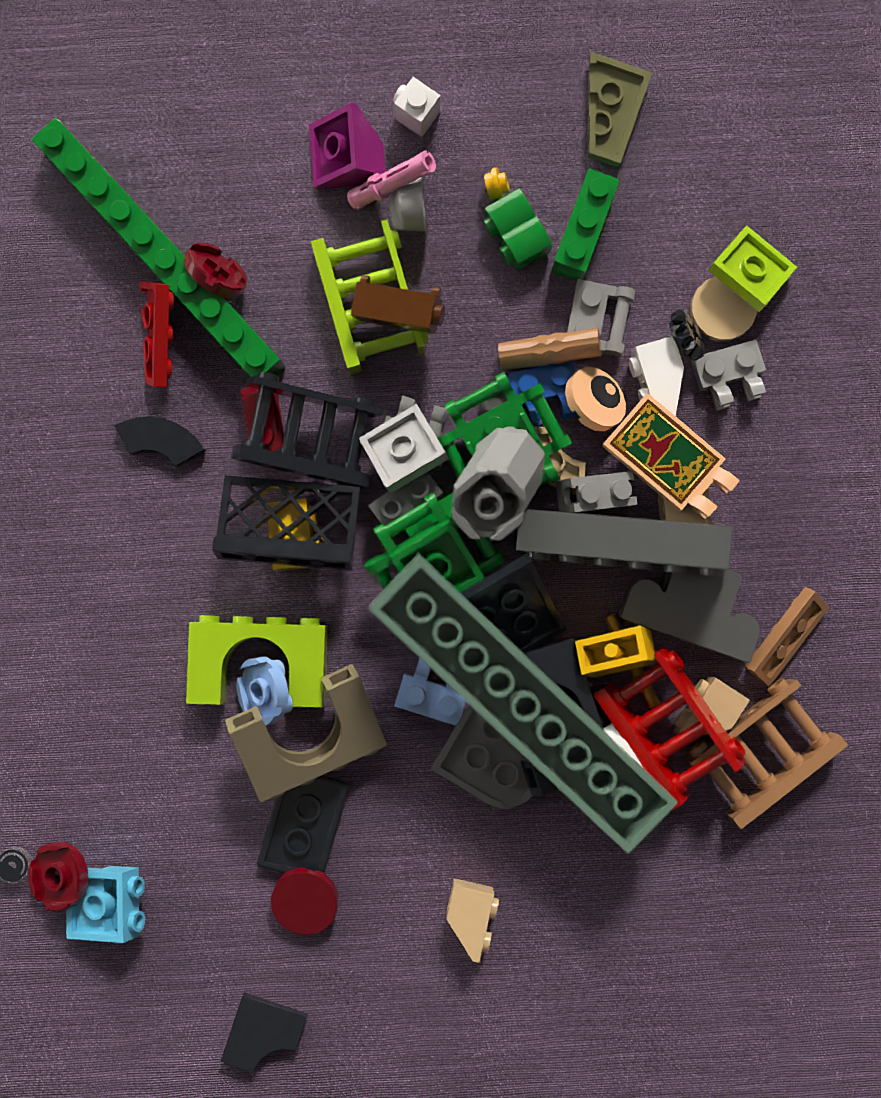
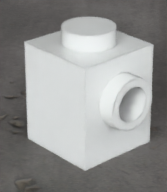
[393,77,440,137]

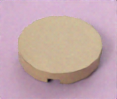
[690,277,757,342]

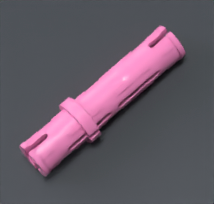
[347,150,436,210]

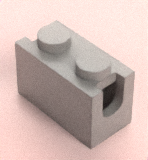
[555,471,637,513]

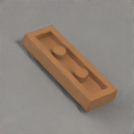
[745,587,829,687]

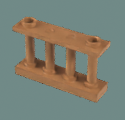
[684,678,848,829]

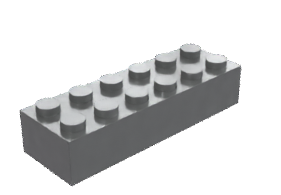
[516,509,733,577]

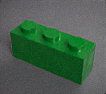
[551,168,620,281]

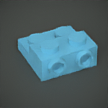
[66,866,145,943]

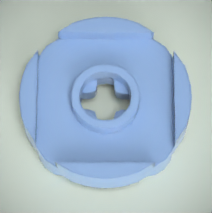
[236,657,293,725]

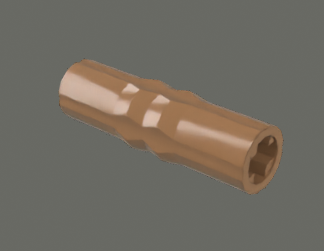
[498,328,602,371]

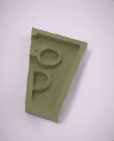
[588,52,652,168]

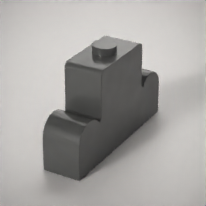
[617,567,760,663]

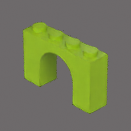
[186,615,328,707]

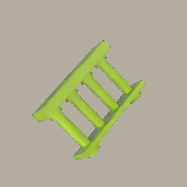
[311,220,429,375]

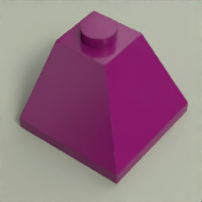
[309,102,386,189]

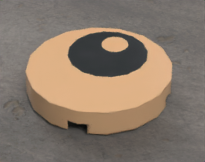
[565,367,626,431]

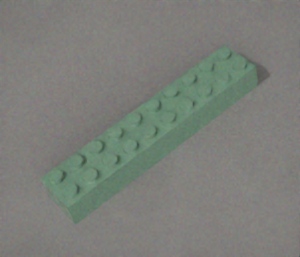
[369,553,678,854]

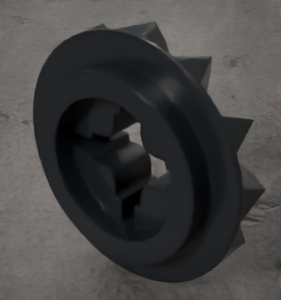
[669,309,705,361]

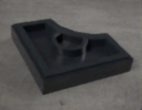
[220,992,308,1073]

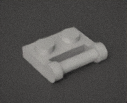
[567,279,636,356]

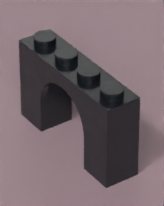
[521,638,604,796]

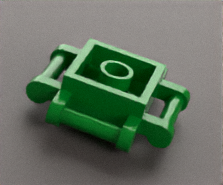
[437,372,572,487]
[364,493,505,592]

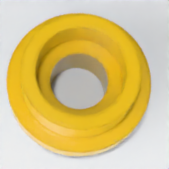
[484,167,510,200]

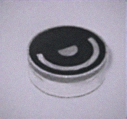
[0,847,32,883]

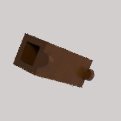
[350,275,445,334]

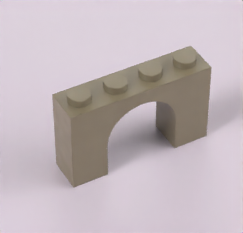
[225,664,387,803]

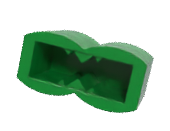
[482,189,552,271]

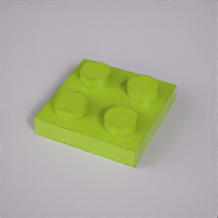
[708,225,797,312]

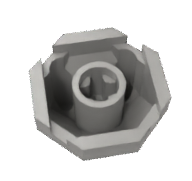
[451,427,545,540]

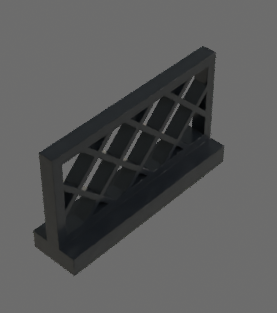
[212,475,360,571]

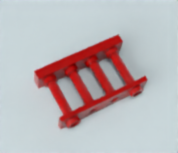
[594,646,746,811]

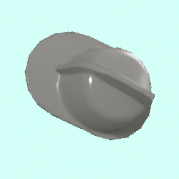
[390,175,429,239]

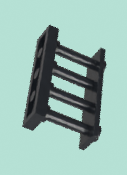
[231,372,384,488]

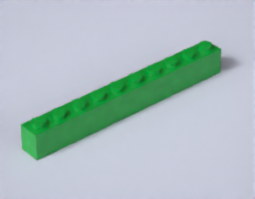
[31,117,285,378]

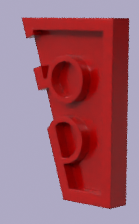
[139,281,174,387]

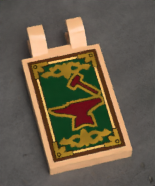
[602,393,740,520]

